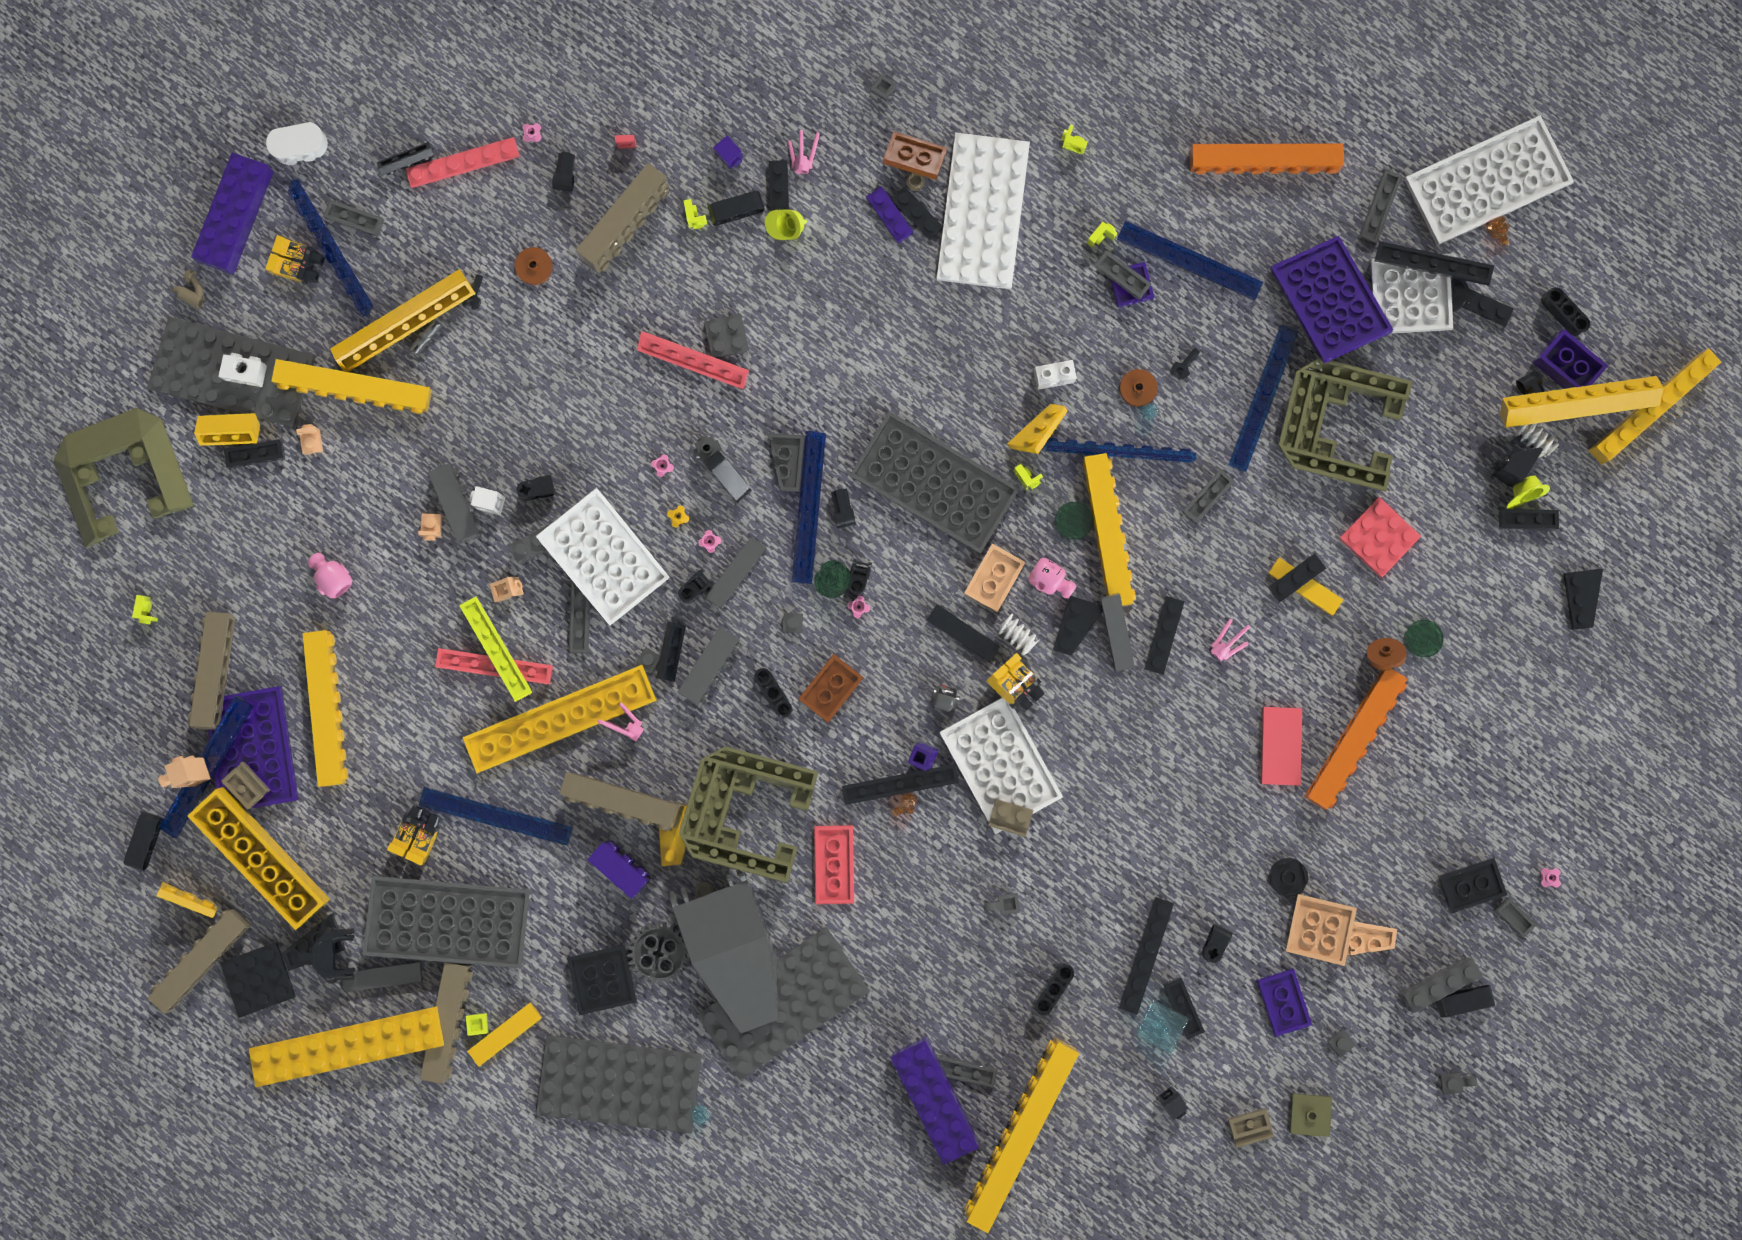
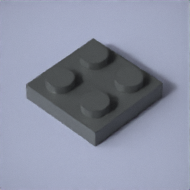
[704,314,749,358]

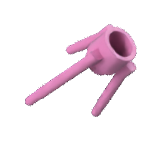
[788,130,820,174]
[1210,619,1250,662]
[598,703,644,741]

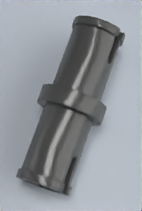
[409,319,442,356]

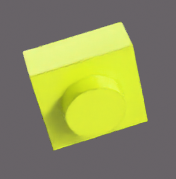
[466,1013,489,1036]

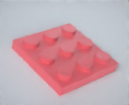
[1339,497,1421,578]

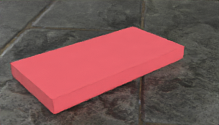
[1261,707,1302,786]
[814,825,854,904]

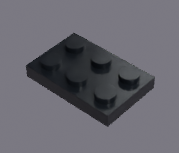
[1438,858,1507,913]

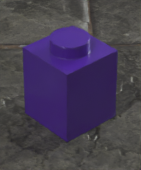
[713,135,743,169]
[908,742,939,771]

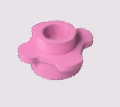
[522,123,542,142]
[651,455,674,477]
[698,530,721,553]
[847,596,870,618]
[1541,868,1561,888]

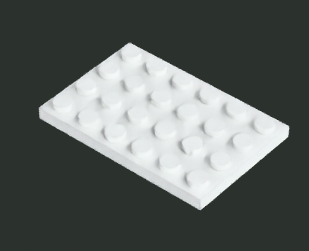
[536,487,670,625]
[939,698,1063,834]

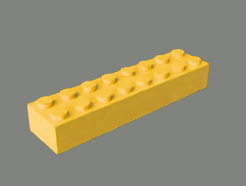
[188,787,331,930]

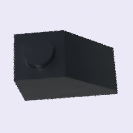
[1156,1086,1189,1120]

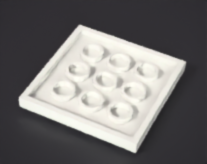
[1371,254,1453,334]

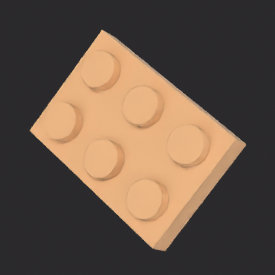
[964,544,1025,612]

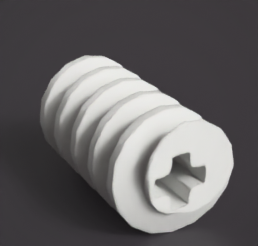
[1515,423,1559,458]
[998,614,1040,656]

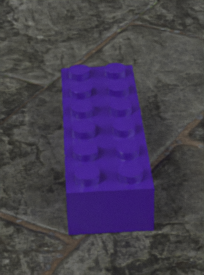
[191,153,274,275]
[890,1036,980,1165]

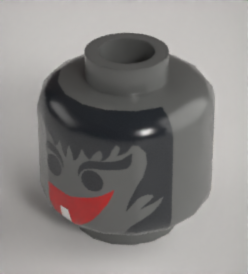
[931,684,960,712]

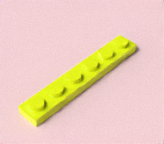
[459,597,532,702]

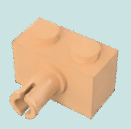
[158,756,211,788]

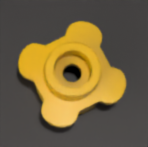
[667,505,689,528]

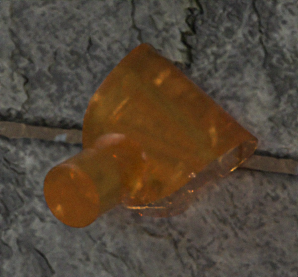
[1487,216,1510,246]
[892,793,917,817]

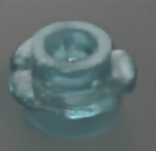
[1141,403,1159,420]
[692,1105,710,1125]

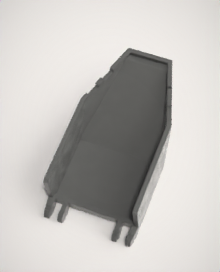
[670,870,778,1033]

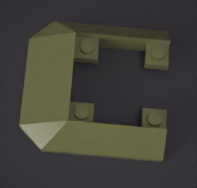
[1278,358,1413,492]
[54,408,194,548]
[679,746,819,883]

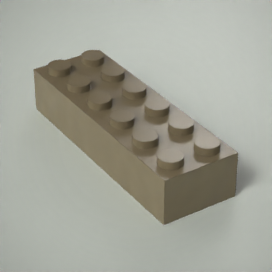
[576,163,670,274]
[559,772,684,831]

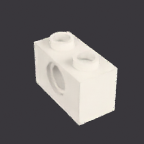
[219,353,267,387]
[1034,360,1076,390]
[470,486,505,516]

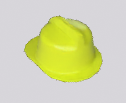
[765,210,807,240]
[1507,476,1550,509]

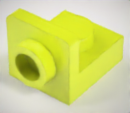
[1061,124,1088,155]
[684,199,707,229]
[1087,222,1117,248]
[1013,464,1043,490]
[132,595,158,625]

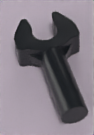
[462,274,483,310]
[1171,348,1200,381]

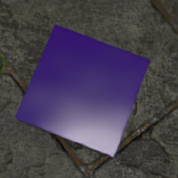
[1110,262,1155,308]

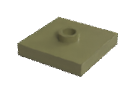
[1289,1093,1332,1137]

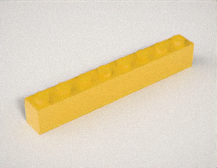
[330,269,475,372]
[1588,348,1721,464]
[271,359,432,414]
[1500,376,1664,428]
[1082,453,1136,606]
[303,630,348,787]

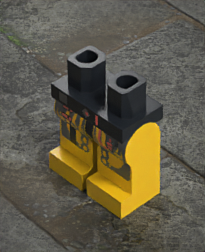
[265,235,326,284]
[986,653,1045,713]
[387,806,441,865]

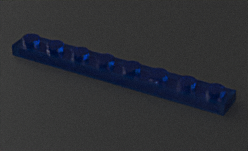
[288,179,373,317]
[1117,221,1263,301]
[1228,325,1298,472]
[792,431,826,584]
[1042,438,1196,463]
[159,696,254,838]
[419,787,574,846]

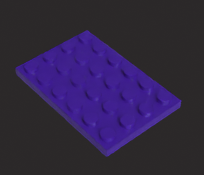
[1270,236,1394,364]
[208,686,299,810]

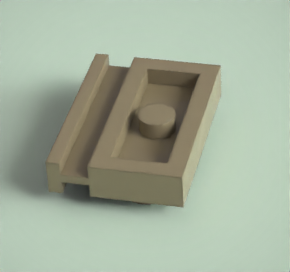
[221,762,270,810]
[988,799,1034,837]
[1227,1108,1274,1148]

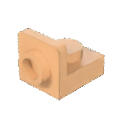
[296,424,323,455]
[418,513,442,541]
[490,577,524,602]

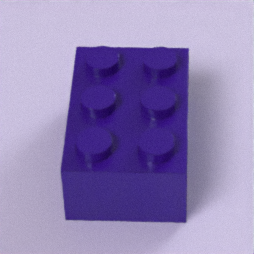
[1532,329,1608,389]
[587,841,651,899]

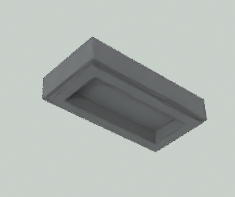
[1494,897,1537,939]

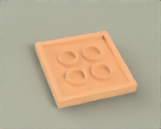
[1286,894,1357,966]

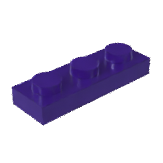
[866,186,913,244]

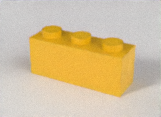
[194,413,260,446]

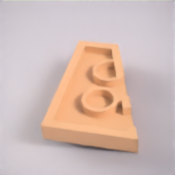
[1347,921,1397,955]

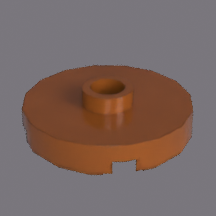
[515,247,553,285]
[1119,369,1158,407]
[1367,638,1407,670]

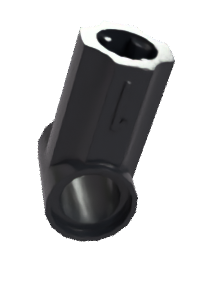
[552,152,575,192]
[1516,371,1545,395]
[831,489,856,529]

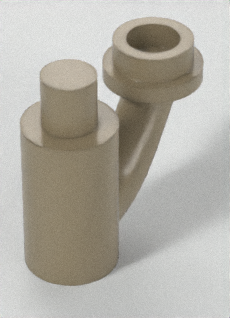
[172,269,205,309]

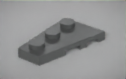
[767,433,806,493]

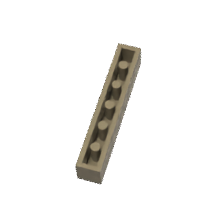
[188,612,235,730]
[147,909,252,1014]
[420,962,473,1084]

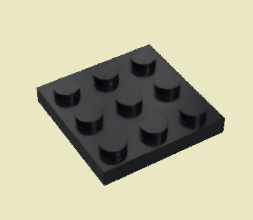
[220,942,296,1018]
[567,944,637,1016]

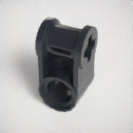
[516,475,556,501]
[848,559,872,597]
[678,569,715,604]
[1202,924,1233,963]

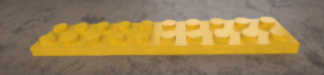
[463,665,657,773]
[249,1006,444,1087]

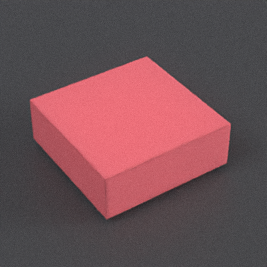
[615,135,636,149]

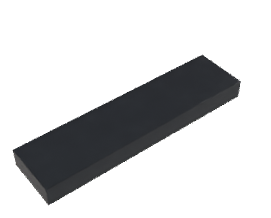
[926,604,1001,663]

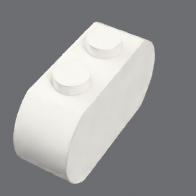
[266,122,328,165]

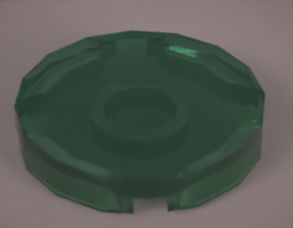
[1055,502,1093,540]
[814,560,851,599]
[1404,620,1444,658]

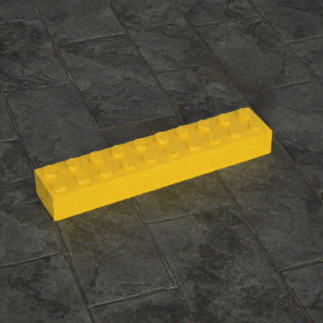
[964,1037,1079,1233]

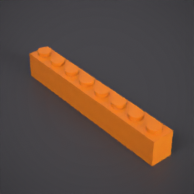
[1190,143,1344,175]
[1304,668,1408,810]

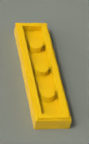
[1268,558,1343,616]
[467,1002,542,1067]

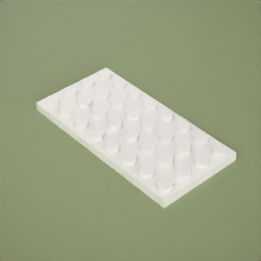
[1404,115,1574,246]
[937,132,1030,289]

